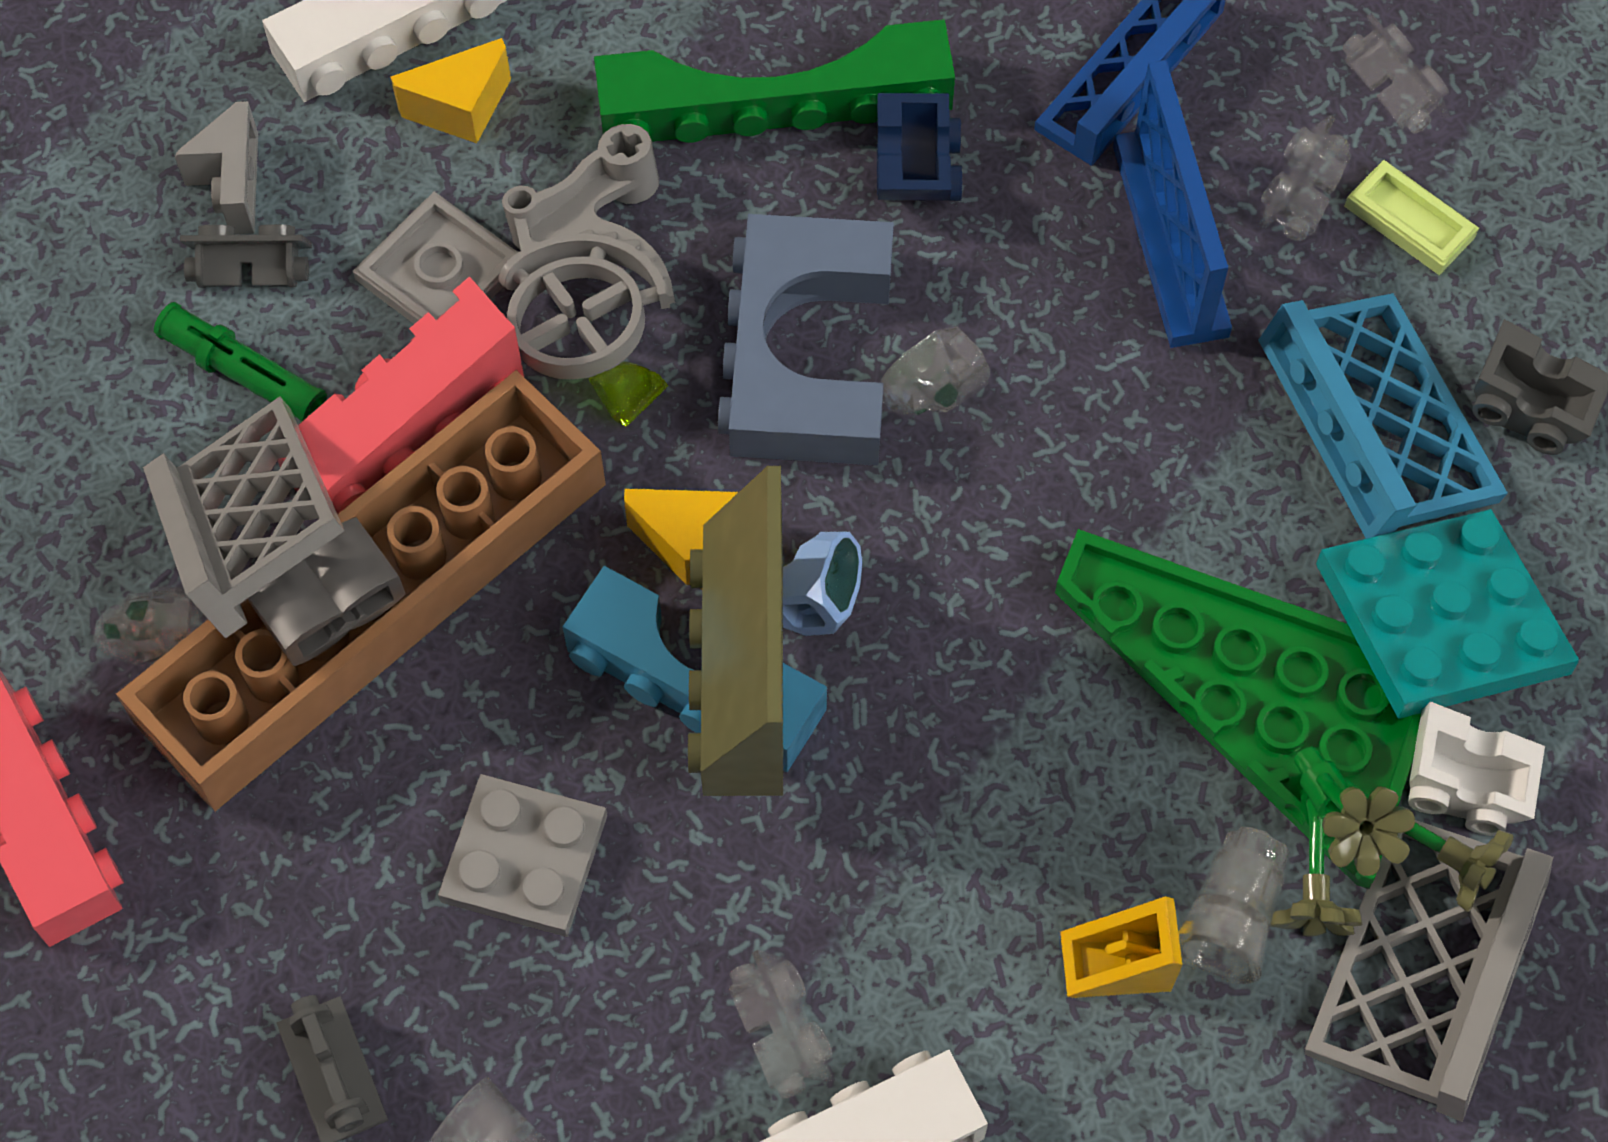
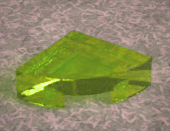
[588,361,668,427]

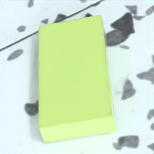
[1344,160,1479,275]

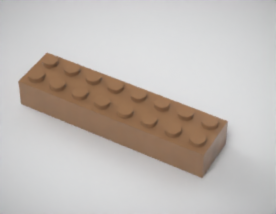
[116,370,606,811]

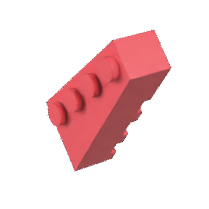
[277,276,524,514]
[0,670,124,947]

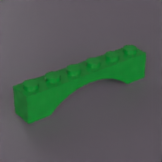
[594,19,955,143]

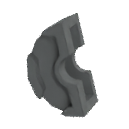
[1472,319,1608,455]

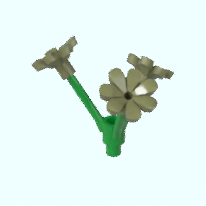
[1271,746,1514,937]

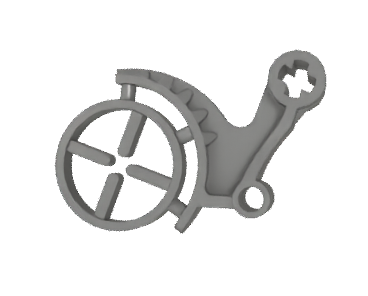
[499,124,675,380]

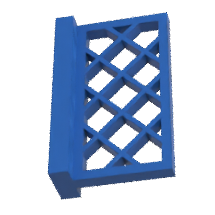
[1113,60,1232,348]

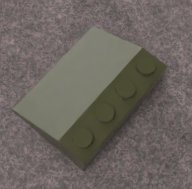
[688,466,783,796]

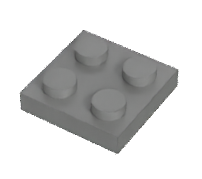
[438,774,607,937]

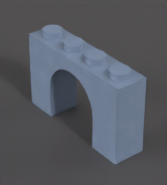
[718,214,894,465]

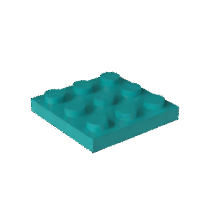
[1316,509,1579,719]

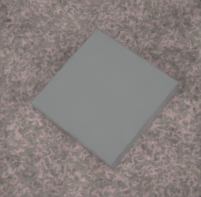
[353,191,518,324]

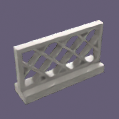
[143,397,345,638]
[1305,820,1554,1122]

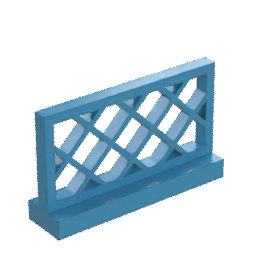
[1258,293,1508,539]

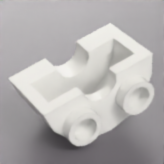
[1408,702,1545,836]

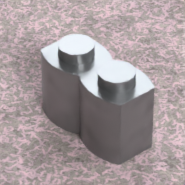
[248,517,406,666]

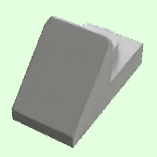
[175,101,258,234]

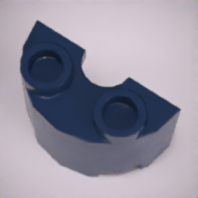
[877,93,962,201]

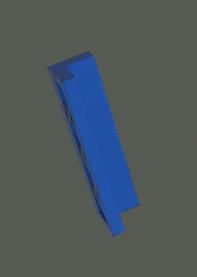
[1034,0,1226,166]

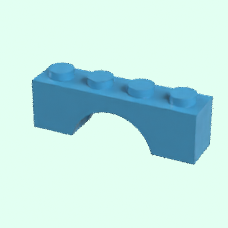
[563,566,827,772]

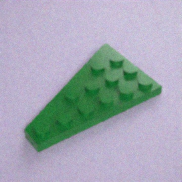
[1055,529,1421,889]

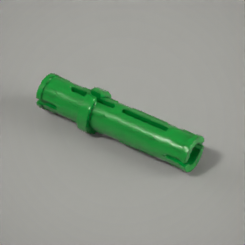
[154,302,327,422]

